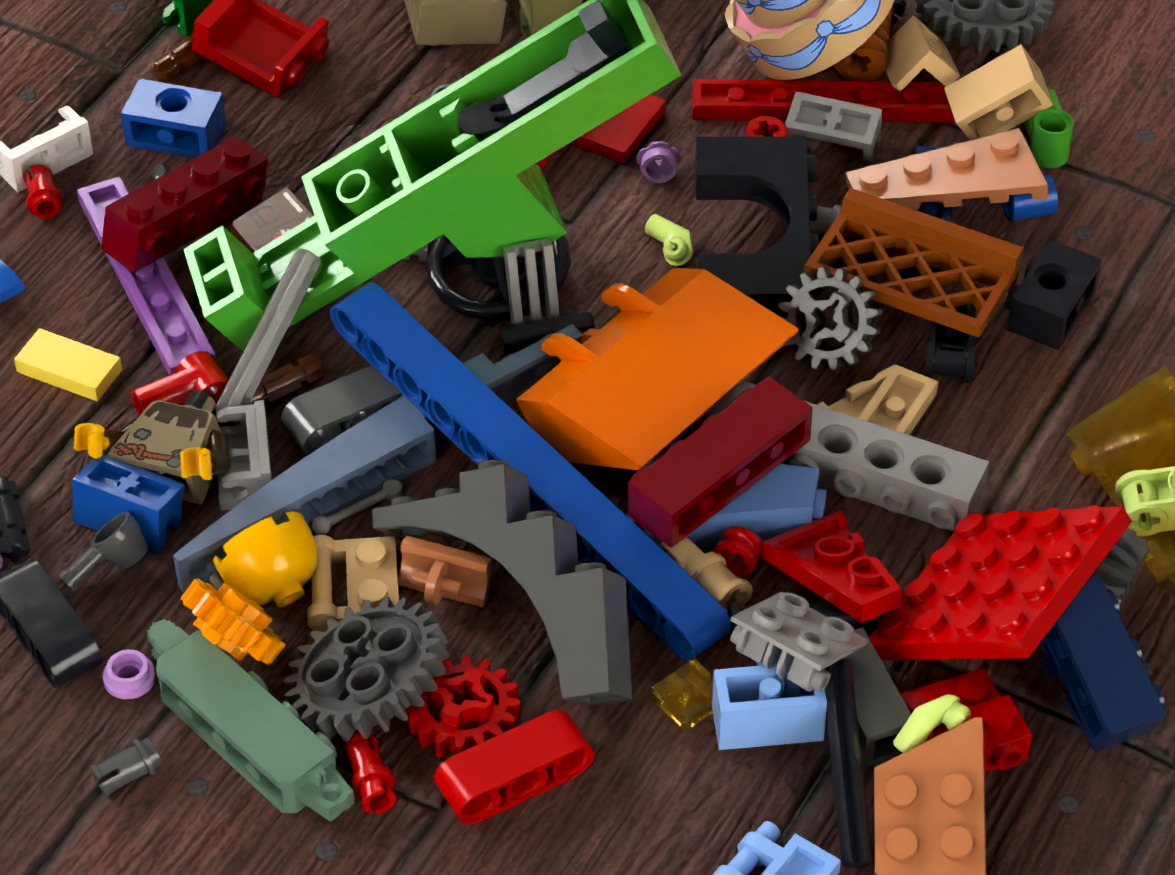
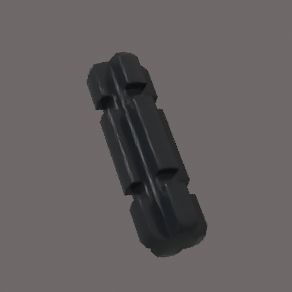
[0,476,30,562]

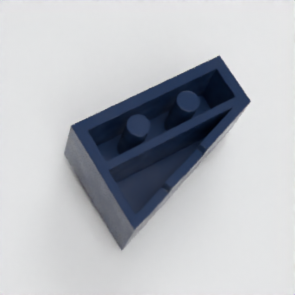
[1039,574,1167,752]

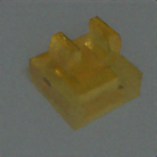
[651,659,713,732]

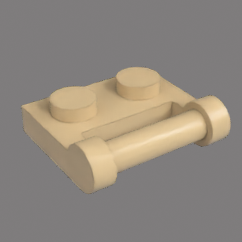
[307,535,399,632]

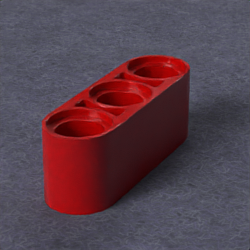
[434,710,595,825]

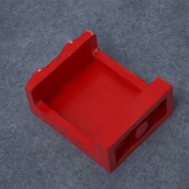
[191,0,330,98]

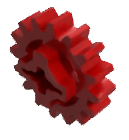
[406,655,521,759]

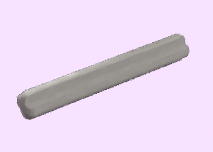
[215,248,321,423]

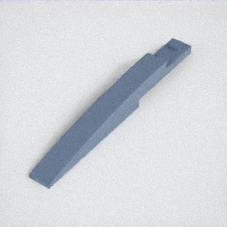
[173,324,583,594]

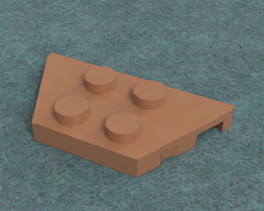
[874,717,987,875]

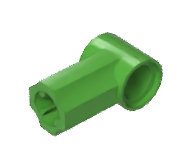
[1023,87,1074,168]

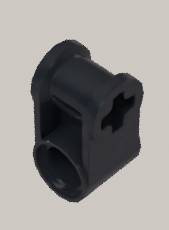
[924,292,976,383]

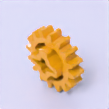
[180,578,286,665]

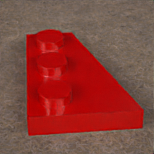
[763,510,902,623]

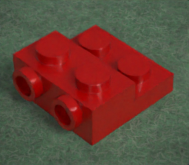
[900,668,1032,773]

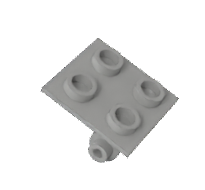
[730,592,869,692]

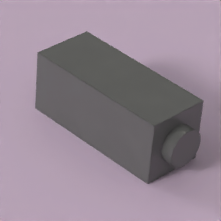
[842,628,911,769]

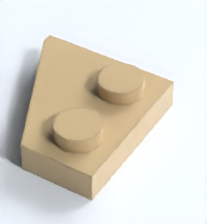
[817,364,938,435]

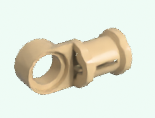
[658,537,753,612]

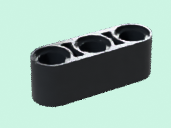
[0,557,102,688]

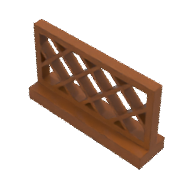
[804,188,1024,338]

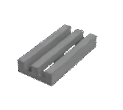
[503,238,560,324]

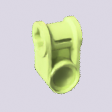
[1116,466,1175,536]

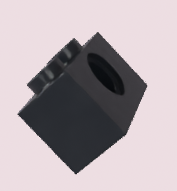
[1005,240,1102,350]

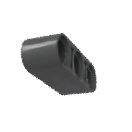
[281,365,404,456]

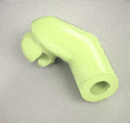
[645,214,694,266]
[893,694,971,753]

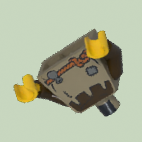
[73,391,231,504]

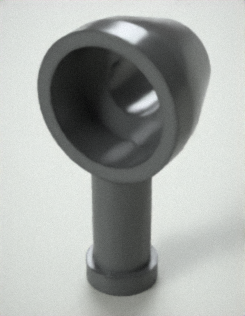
[57,511,148,593]

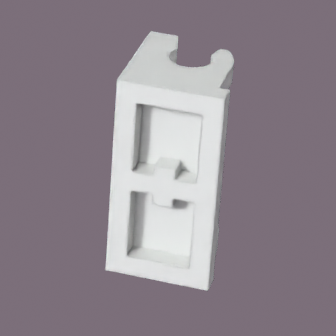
[0,106,93,193]

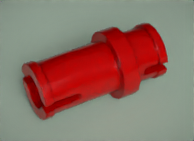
[343,732,396,814]

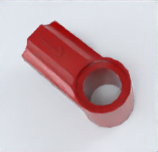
[130,351,229,417]

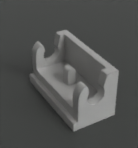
[785,91,882,162]
[216,400,272,511]

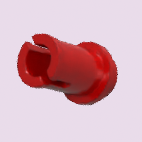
[23,164,63,219]

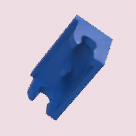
[72,454,185,554]

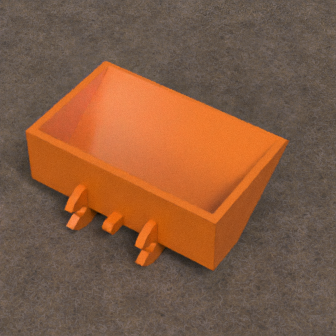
[516,268,799,470]

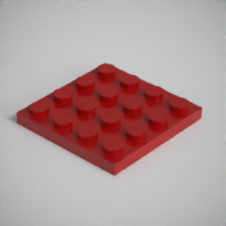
[869,505,1132,660]

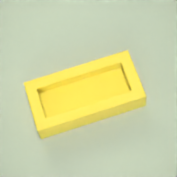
[14,328,122,402]

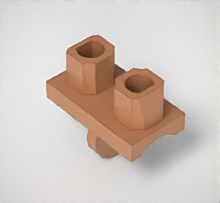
[398,533,492,607]

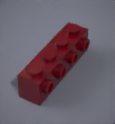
[101,136,268,273]
[628,376,813,548]

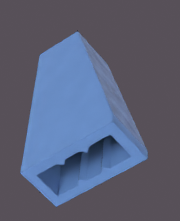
[627,449,827,548]

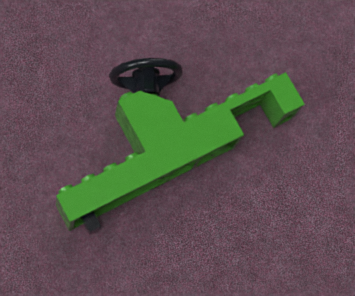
[183,0,681,352]

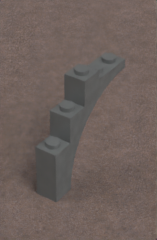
[372,460,632,707]

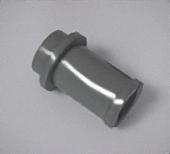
[90,737,163,797]

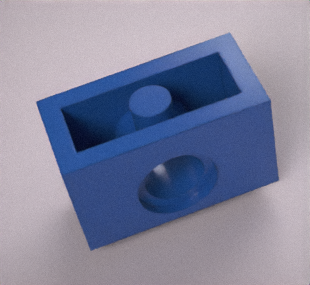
[121,79,227,158]

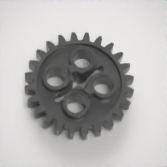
[914,0,1055,52]
[284,597,450,742]

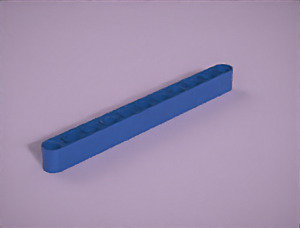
[330,282,731,661]

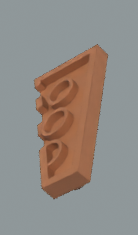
[846,128,1049,210]

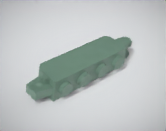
[147,619,355,822]

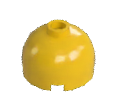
[213,511,318,607]

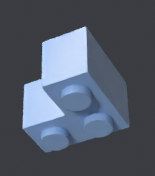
[712,660,827,750]

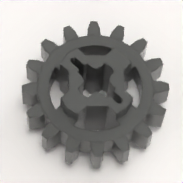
[778,267,882,370]

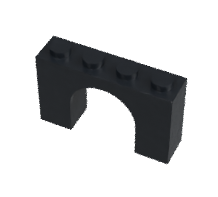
[695,137,820,318]

